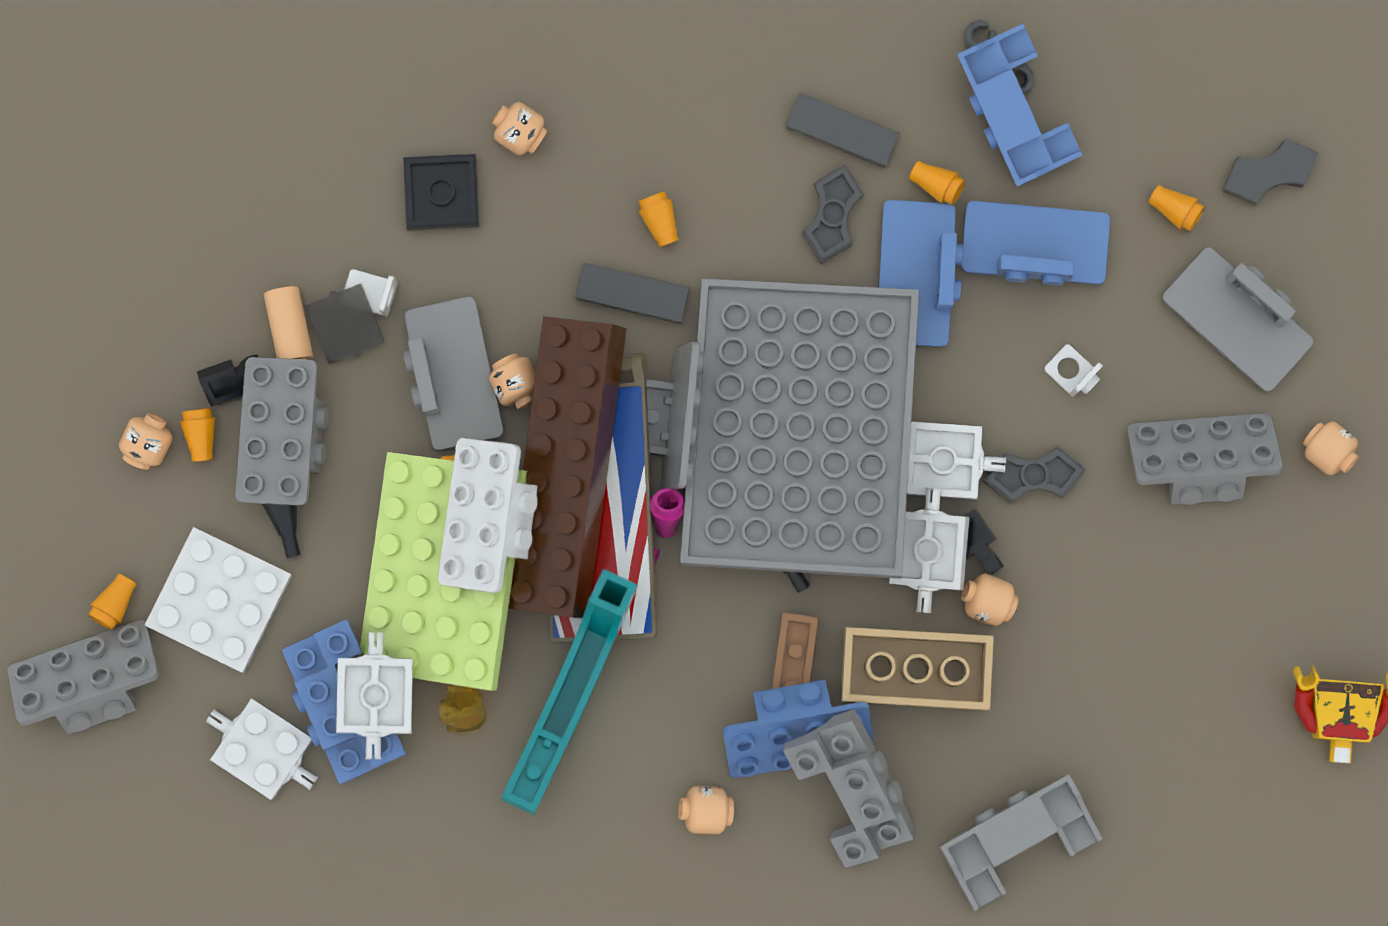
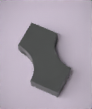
[1222,138,1318,205]
[802,164,864,264]
[983,447,1086,503]

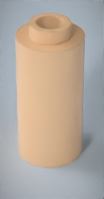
[263,286,314,360]

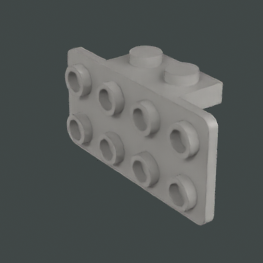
[1162,248,1313,392]
[403,297,504,451]
[646,341,704,490]
[235,357,329,506]
[1127,413,1283,505]
[7,620,159,735]

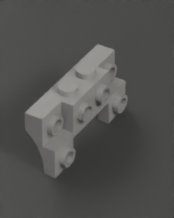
[783,709,916,868]
[939,774,1103,911]

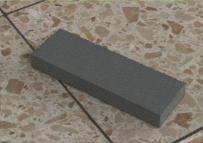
[786,93,899,168]
[576,263,690,324]

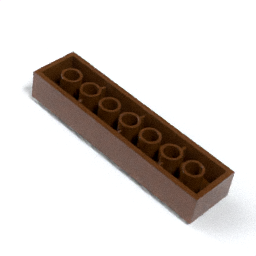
[508,316,627,618]

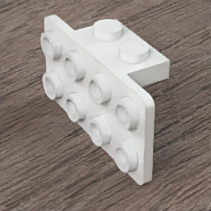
[438,438,538,593]

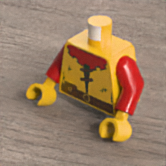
[1293,665,1388,764]

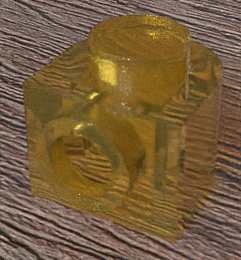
[439,685,487,733]

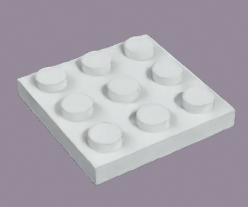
[145,527,293,673]

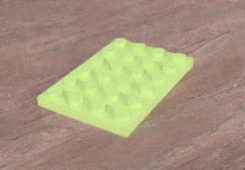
[358,452,527,691]

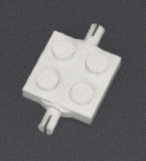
[907,421,1006,500]
[889,488,969,613]
[336,632,413,760]
[206,698,318,801]

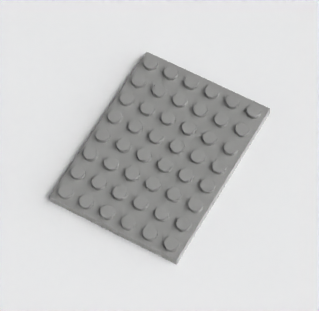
[680,278,919,579]

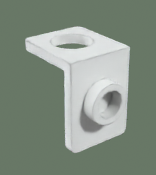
[341,269,398,317]
[1044,344,1103,397]

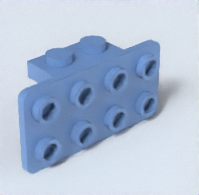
[879,200,963,347]
[961,201,1110,286]
[723,680,873,778]

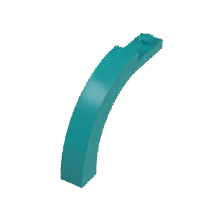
[501,569,637,816]

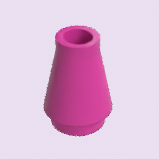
[650,488,685,538]

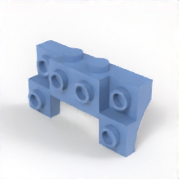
[957,24,1083,186]
[282,619,407,784]

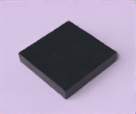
[403,154,479,231]

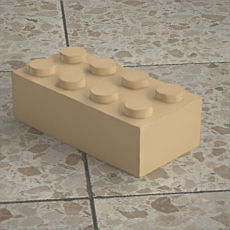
[840,627,994,711]

